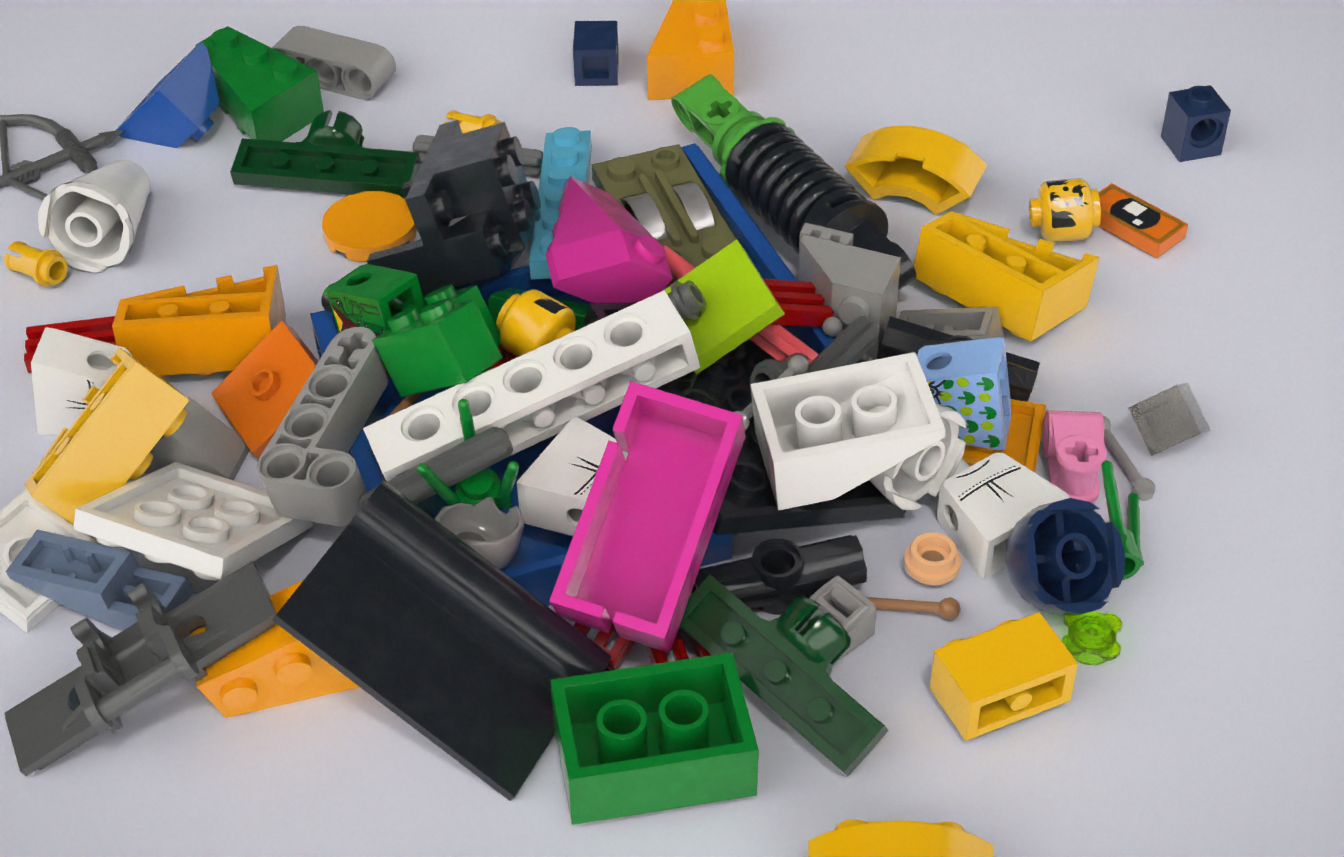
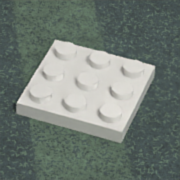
[73,462,313,580]

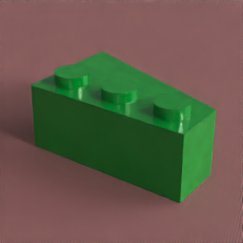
[195,26,324,141]

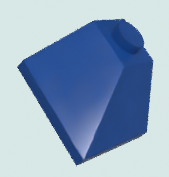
[115,42,220,148]

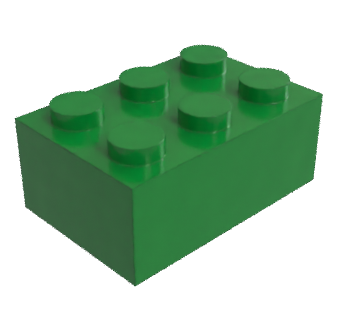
[550,652,759,825]

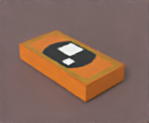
[1099,183,1188,258]

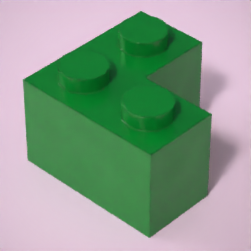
[372,284,503,397]

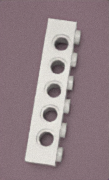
[363,290,701,481]

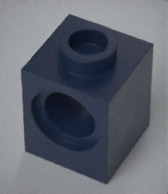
[573,21,619,86]
[1161,85,1231,162]

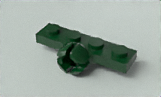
[230,110,421,198]
[679,574,888,777]

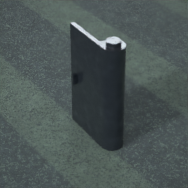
[272,480,612,801]

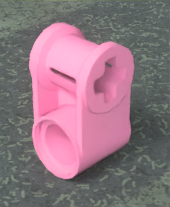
[1043,410,1107,504]

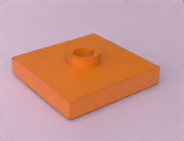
[211,320,318,458]

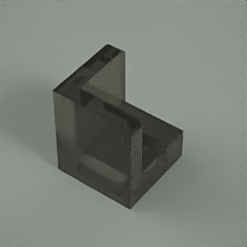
[1128,383,1210,456]

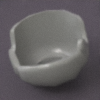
[435,497,524,569]

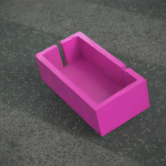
[549,381,746,653]

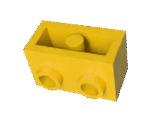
[930,612,1078,741]

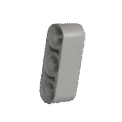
[272,26,396,100]

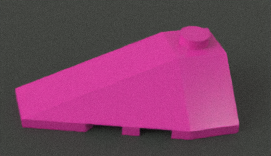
[546,176,673,303]

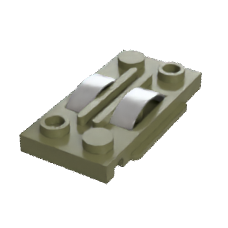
[592,144,736,289]

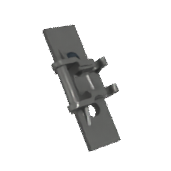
[4,561,278,776]

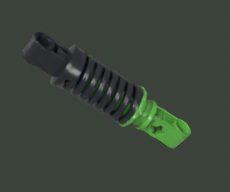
[671,74,917,291]

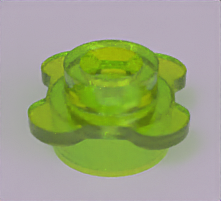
[1062,611,1122,665]

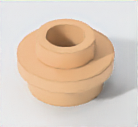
[904,532,961,585]

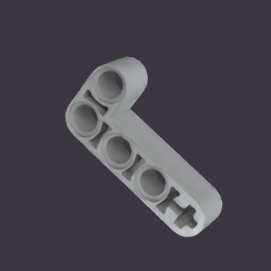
[257,327,390,526]

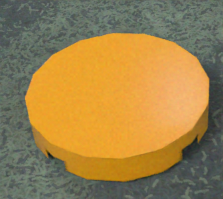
[322,191,417,262]

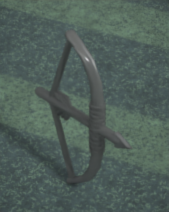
[0,114,124,201]

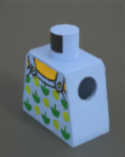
[917,337,1012,450]

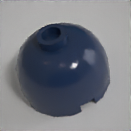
[1005,498,1125,616]

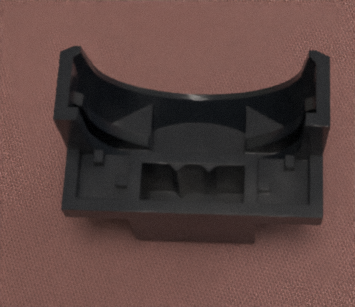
[367,120,541,304]

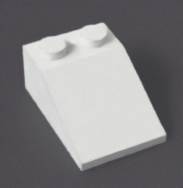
[750,352,945,510]

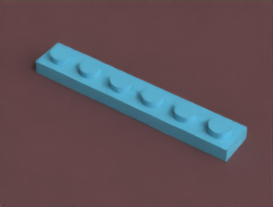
[529,127,592,280]

